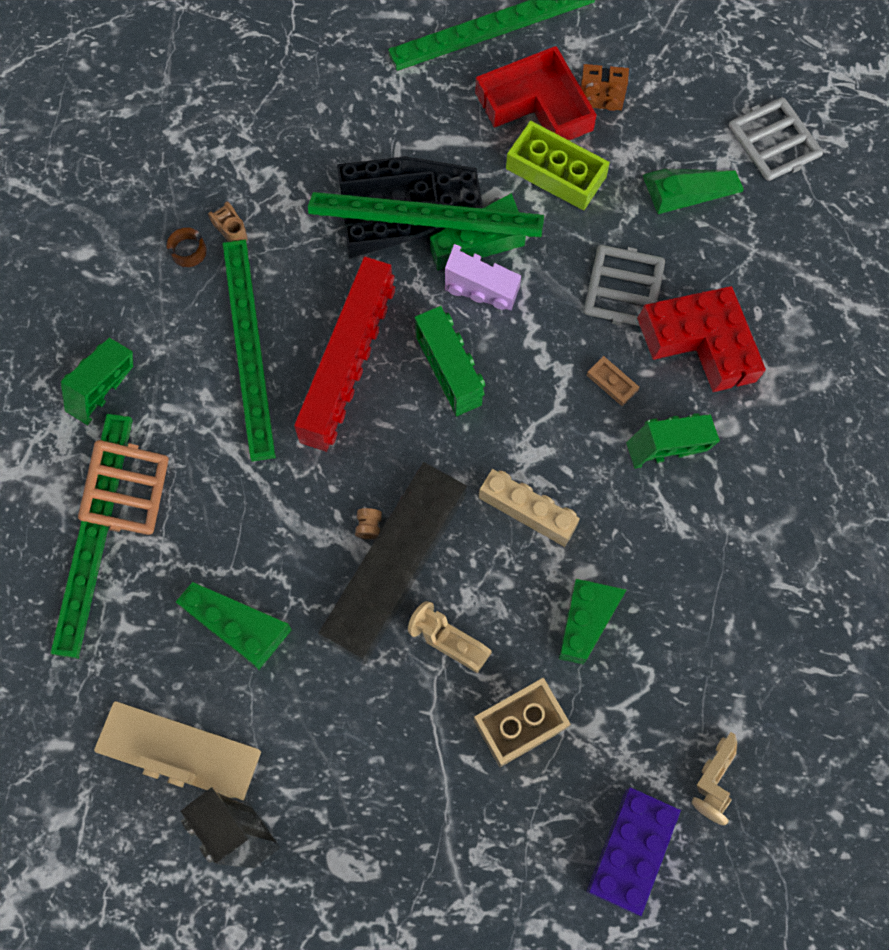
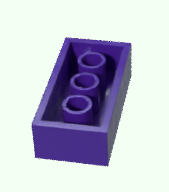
[586,787,681,916]

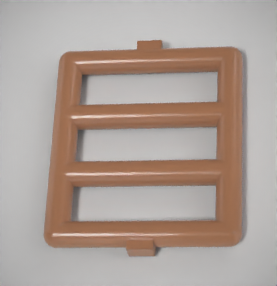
[78,440,169,535]

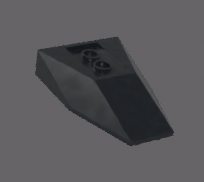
[337,156,483,259]

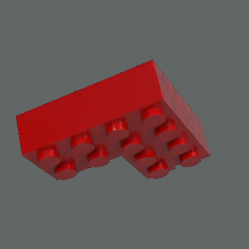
[475,46,597,140]
[637,286,766,392]

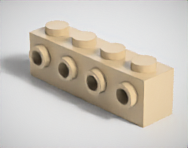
[479,469,580,547]

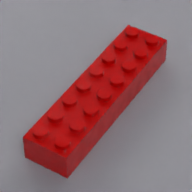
[294,256,396,452]

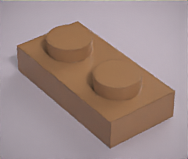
[587,356,639,406]

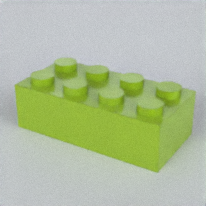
[506,120,610,211]

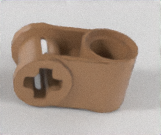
[208,201,248,242]

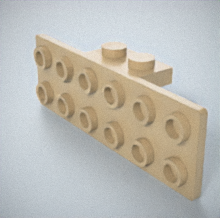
[94,702,261,802]

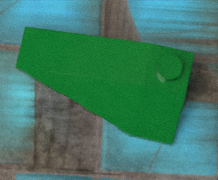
[643,169,744,214]

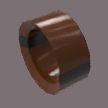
[167,228,207,267]

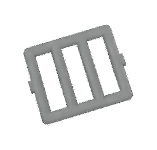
[729,97,823,181]
[584,245,665,326]

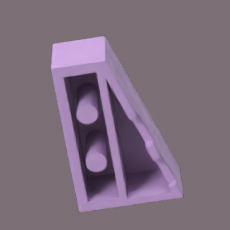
[445,244,521,310]

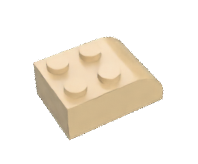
[474,677,571,767]

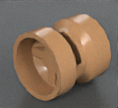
[355,508,382,539]

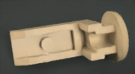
[408,601,492,673]
[692,732,737,825]

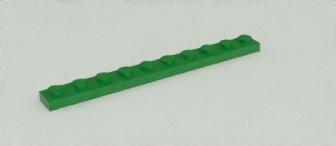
[388,0,595,71]
[308,192,544,237]
[223,239,276,462]
[50,414,133,659]

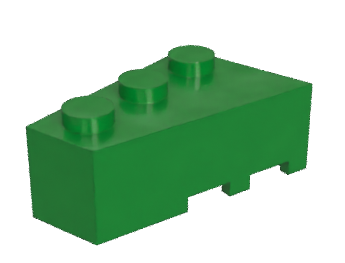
[61,337,133,426]
[626,413,720,469]
[559,579,626,665]

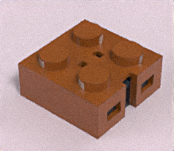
[580,64,629,111]

